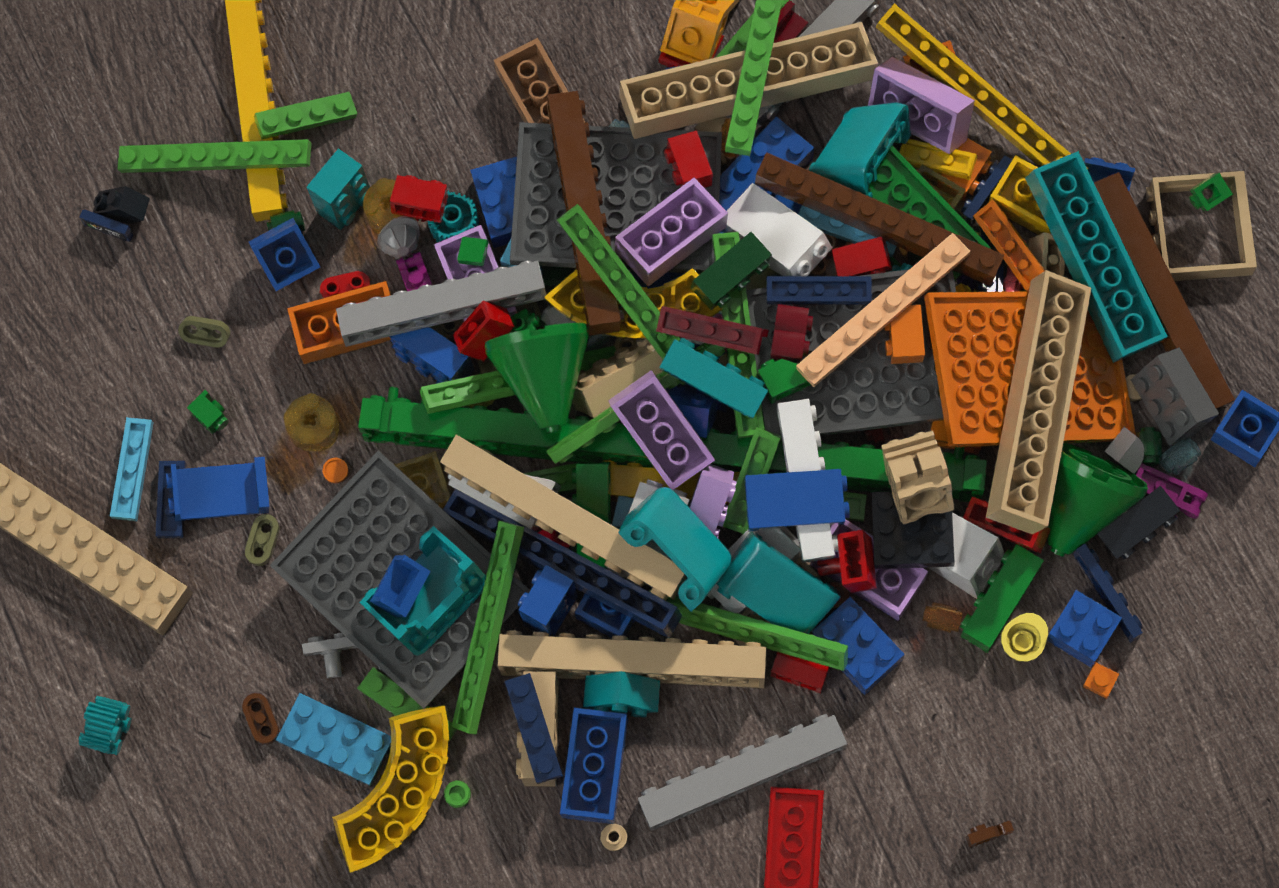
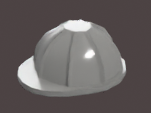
[377,216,420,259]

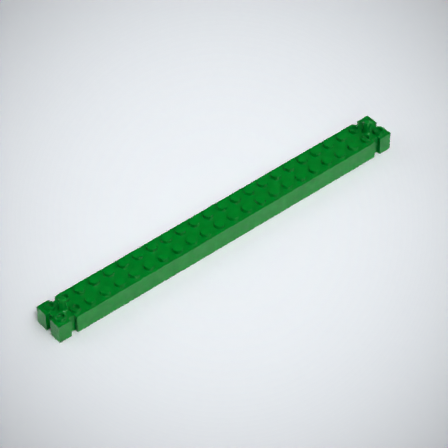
[358,387,987,502]

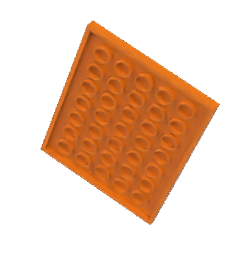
[924,291,1136,447]

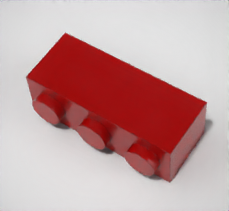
[963,496,1051,554]

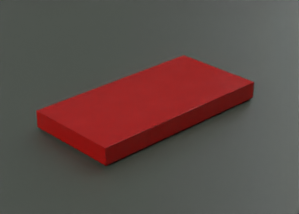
[764,787,824,888]

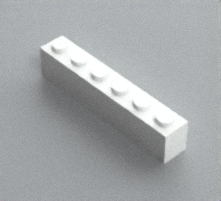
[777,399,839,563]

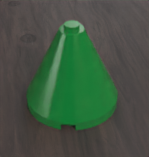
[485,323,589,434]
[1047,443,1148,557]

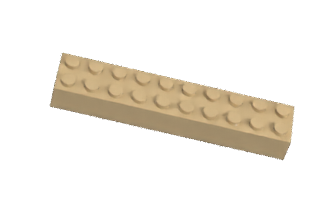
[620,22,878,139]
[986,270,1091,534]
[440,435,687,601]
[0,463,193,636]
[498,631,766,688]

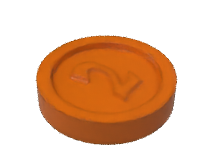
[322,458,349,484]

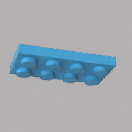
[276,693,391,786]

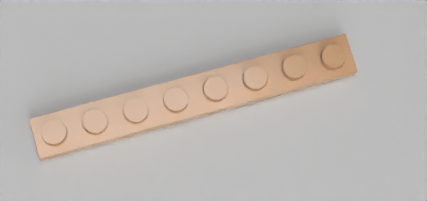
[796,233,971,387]

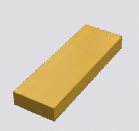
[899,139,977,180]

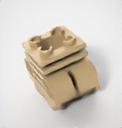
[881,431,954,524]

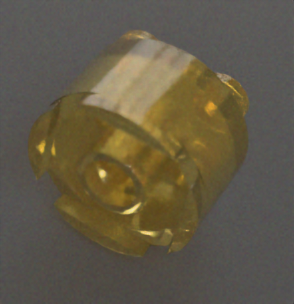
[363,178,416,234]
[284,393,339,452]

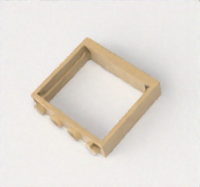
[1146,171,1257,281]

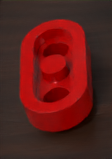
[320,271,371,298]

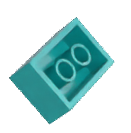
[307,148,372,230]

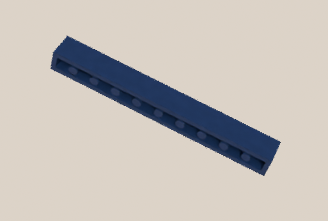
[443,489,682,638]

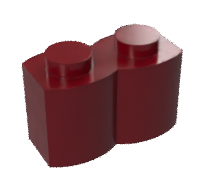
[770,304,813,363]

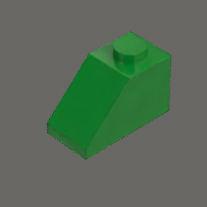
[757,359,811,404]

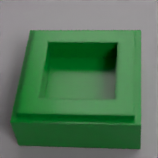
[457,237,489,266]

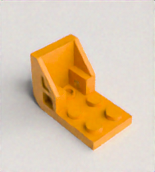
[660,0,740,63]

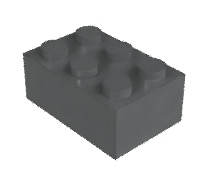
[1131,347,1219,446]

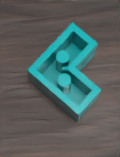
[583,671,660,717]

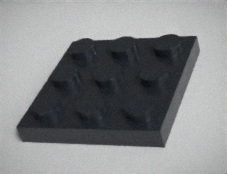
[872,491,955,569]

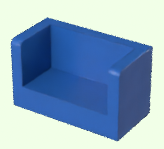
[370,555,431,618]

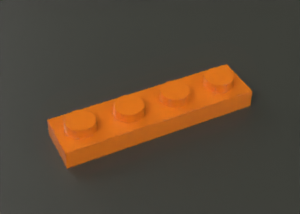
[973,200,1045,291]

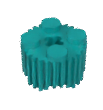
[427,190,479,242]
[78,696,131,755]

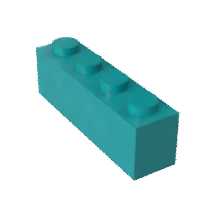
[659,338,768,418]

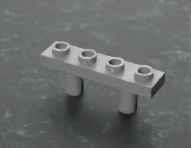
[302,633,381,678]

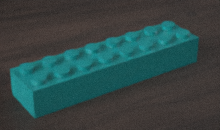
[1025,151,1168,363]

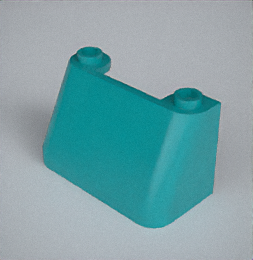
[809,102,911,198]
[618,487,731,611]
[359,526,486,656]
[716,531,841,634]

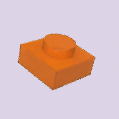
[1083,662,1119,699]

